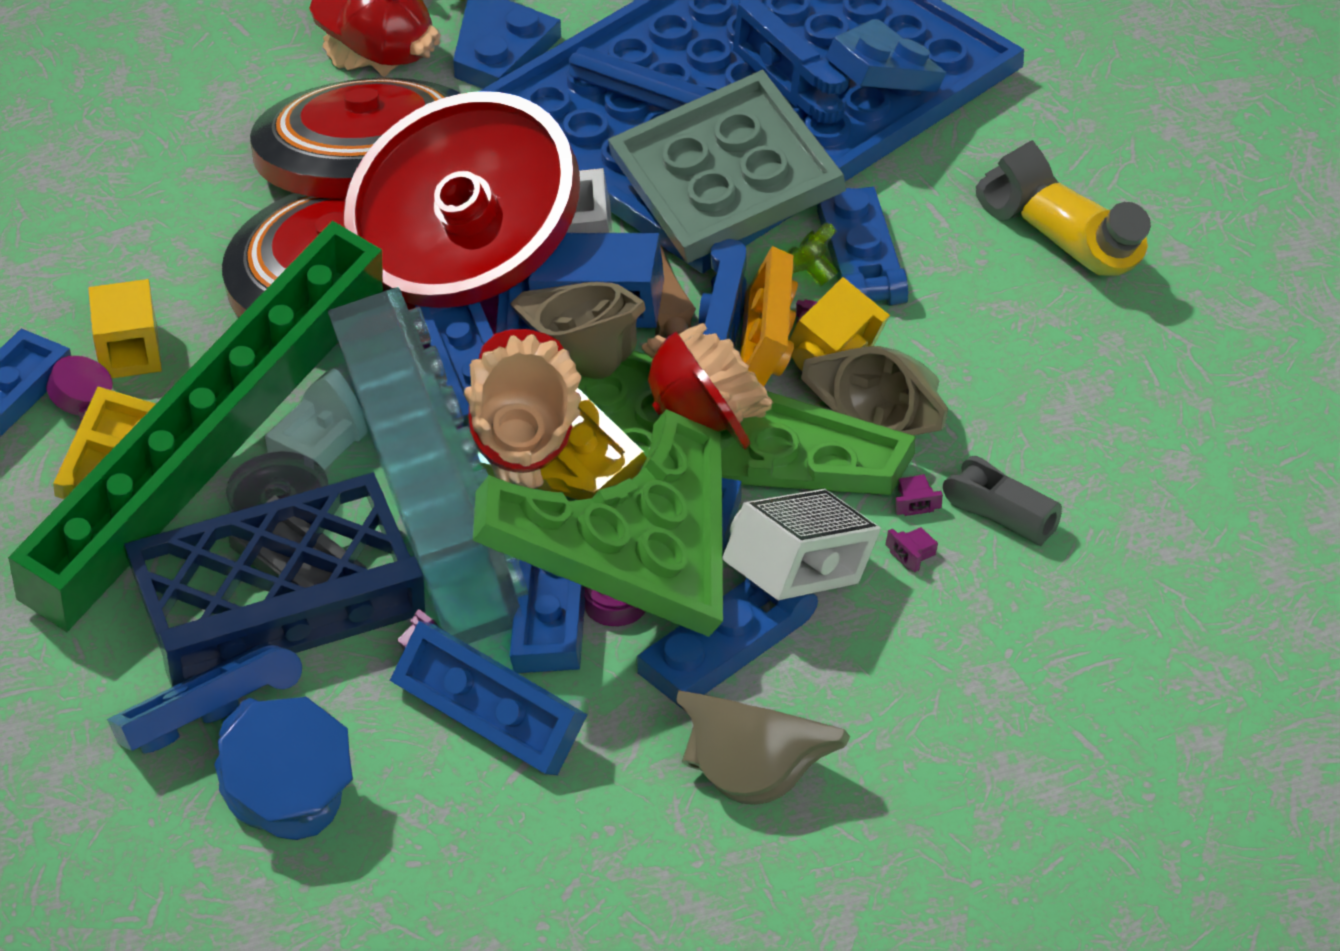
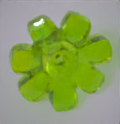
[786,222,838,287]

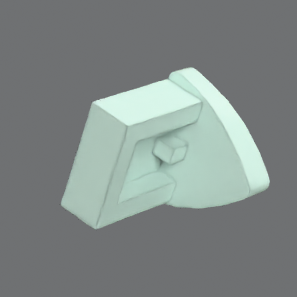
[265,368,368,477]

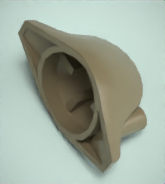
[510,282,645,379]
[801,346,948,436]
[676,690,850,805]

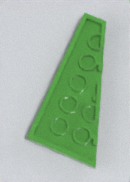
[578,350,916,495]

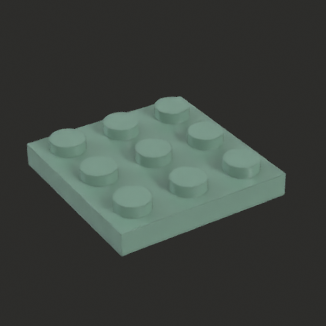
[608,70,846,264]

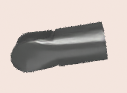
[943,456,1062,546]

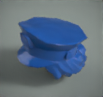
[214,697,353,840]

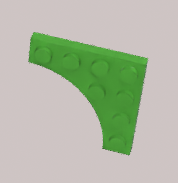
[472,409,723,637]

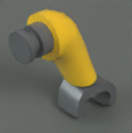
[976,140,1151,276]

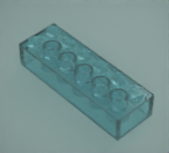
[328,287,529,644]

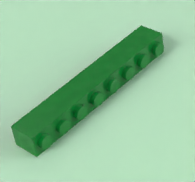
[8,220,383,632]

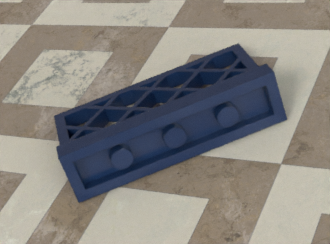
[124,472,425,688]

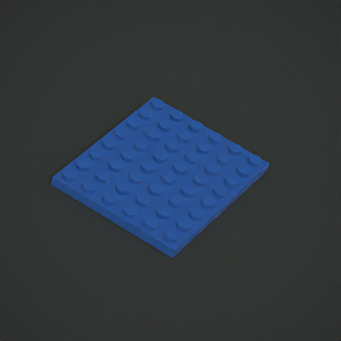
[478,0,1024,274]

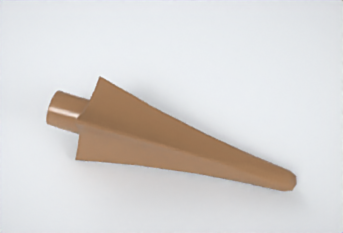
[655,245,696,339]

